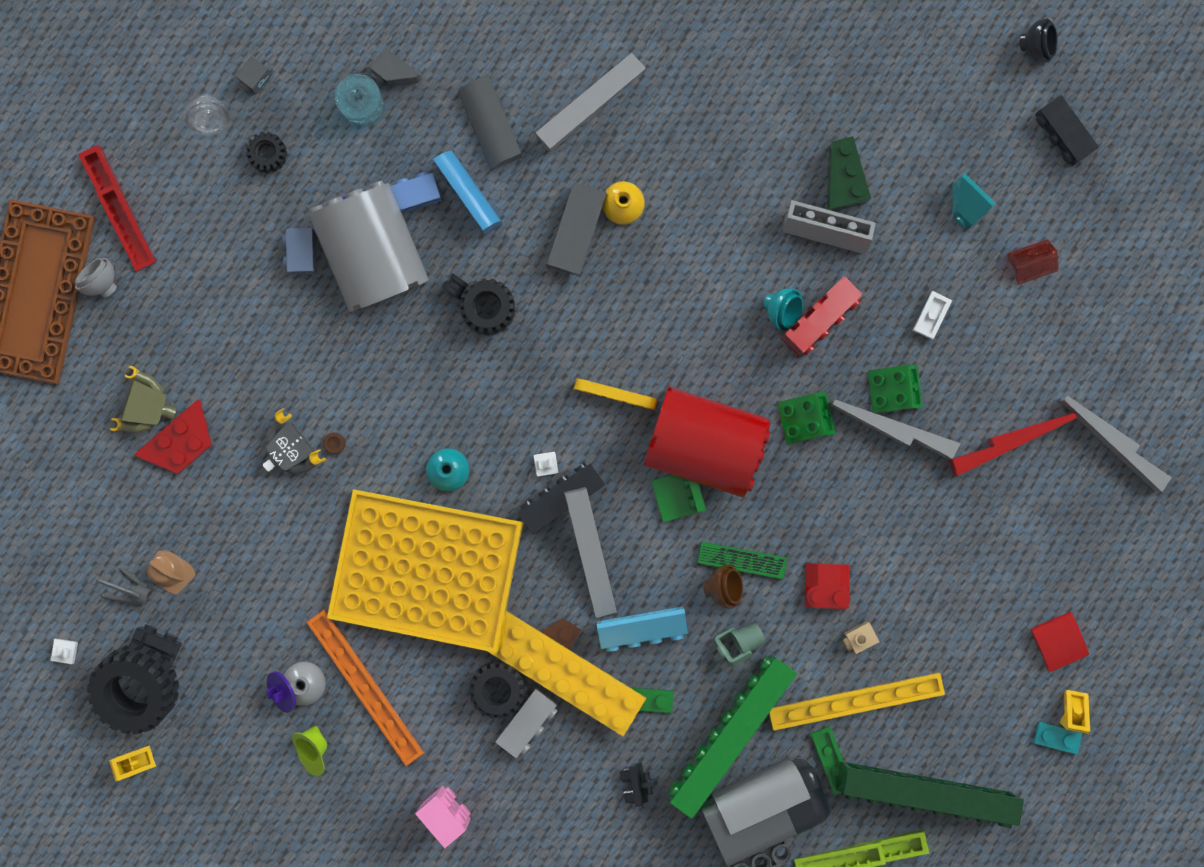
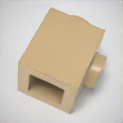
[843,621,879,654]

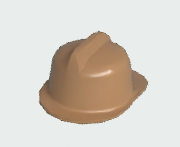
[147,550,196,594]

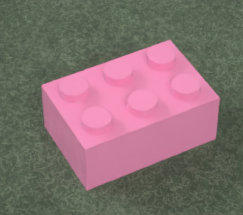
[415,785,471,848]

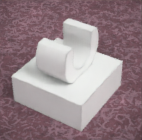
[534,452,558,477]
[50,639,78,664]

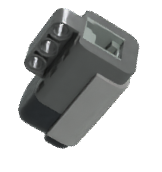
[701,758,830,867]

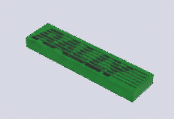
[697,542,787,579]

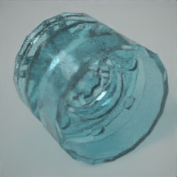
[335,74,385,128]

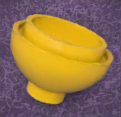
[602,181,645,225]

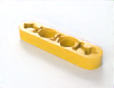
[574,378,658,410]

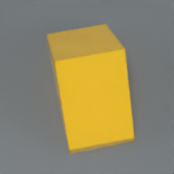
[109,745,156,781]

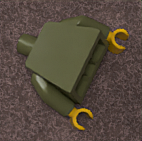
[110,366,176,433]

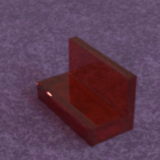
[1007,239,1058,285]

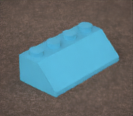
[597,607,688,652]

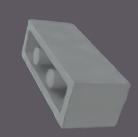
[496,687,558,758]

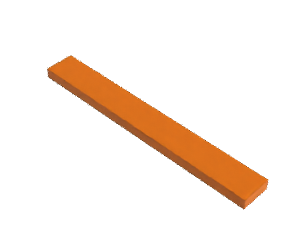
[306,610,424,766]

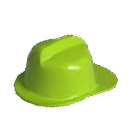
[292,726,327,776]

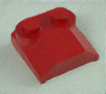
[804,563,850,609]

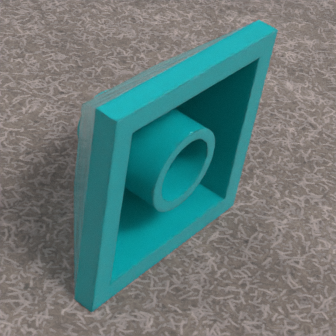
[952,173,996,229]

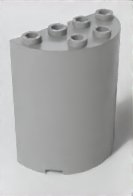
[308,180,429,312]

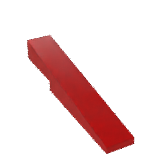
[78,145,156,272]
[949,413,1077,476]

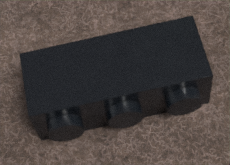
[1035,95,1099,166]

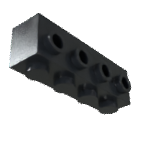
[518,462,605,534]

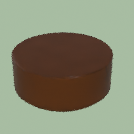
[323,432,346,454]

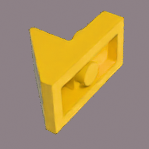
[1060,690,1090,734]

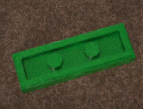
[809,726,844,796]

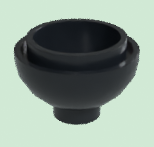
[1019,18,1058,63]

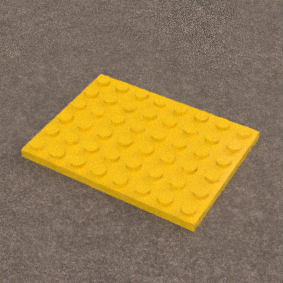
[327,489,523,653]

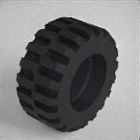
[87,645,179,734]

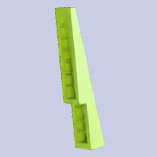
[794,828,930,867]

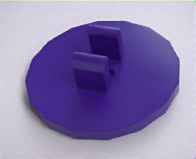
[266,671,296,713]

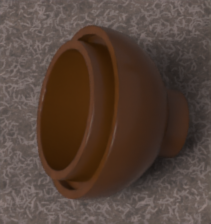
[703,565,743,609]

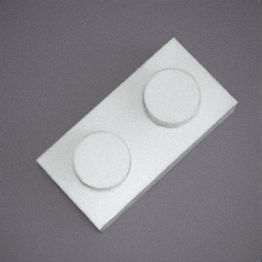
[912,291,952,340]

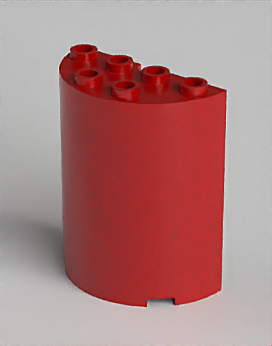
[643,386,771,498]

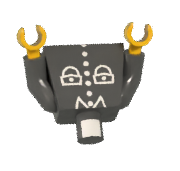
[262,408,326,474]

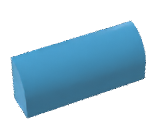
[433,151,503,236]

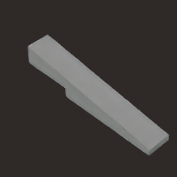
[536,53,646,153]
[1059,396,1172,492]
[830,400,961,460]
[564,487,617,618]

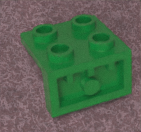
[868,365,923,413]
[778,392,836,444]
[651,475,706,522]

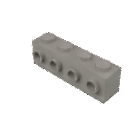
[782,200,876,254]

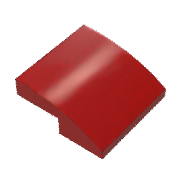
[1031,612,1089,672]

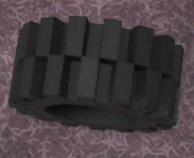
[246,132,287,173]

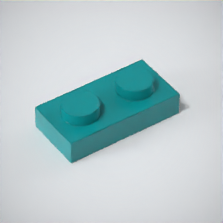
[1033,721,1083,755]

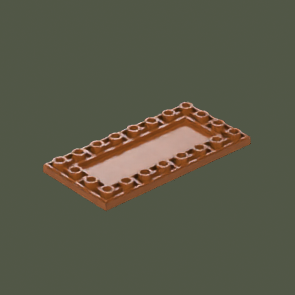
[0,199,96,385]

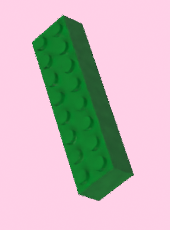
[668,654,797,819]

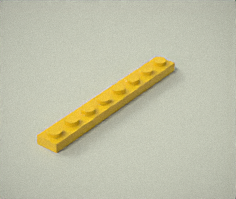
[769,672,945,731]

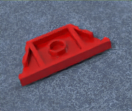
[135,399,212,474]

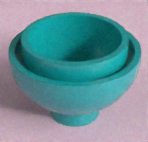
[763,288,803,331]
[426,448,470,492]

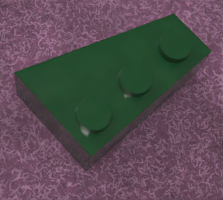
[826,136,871,212]

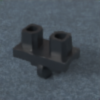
[620,762,658,807]

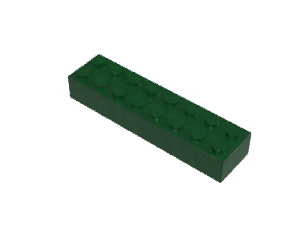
[836,762,1024,828]

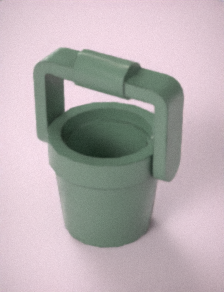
[715,623,765,666]

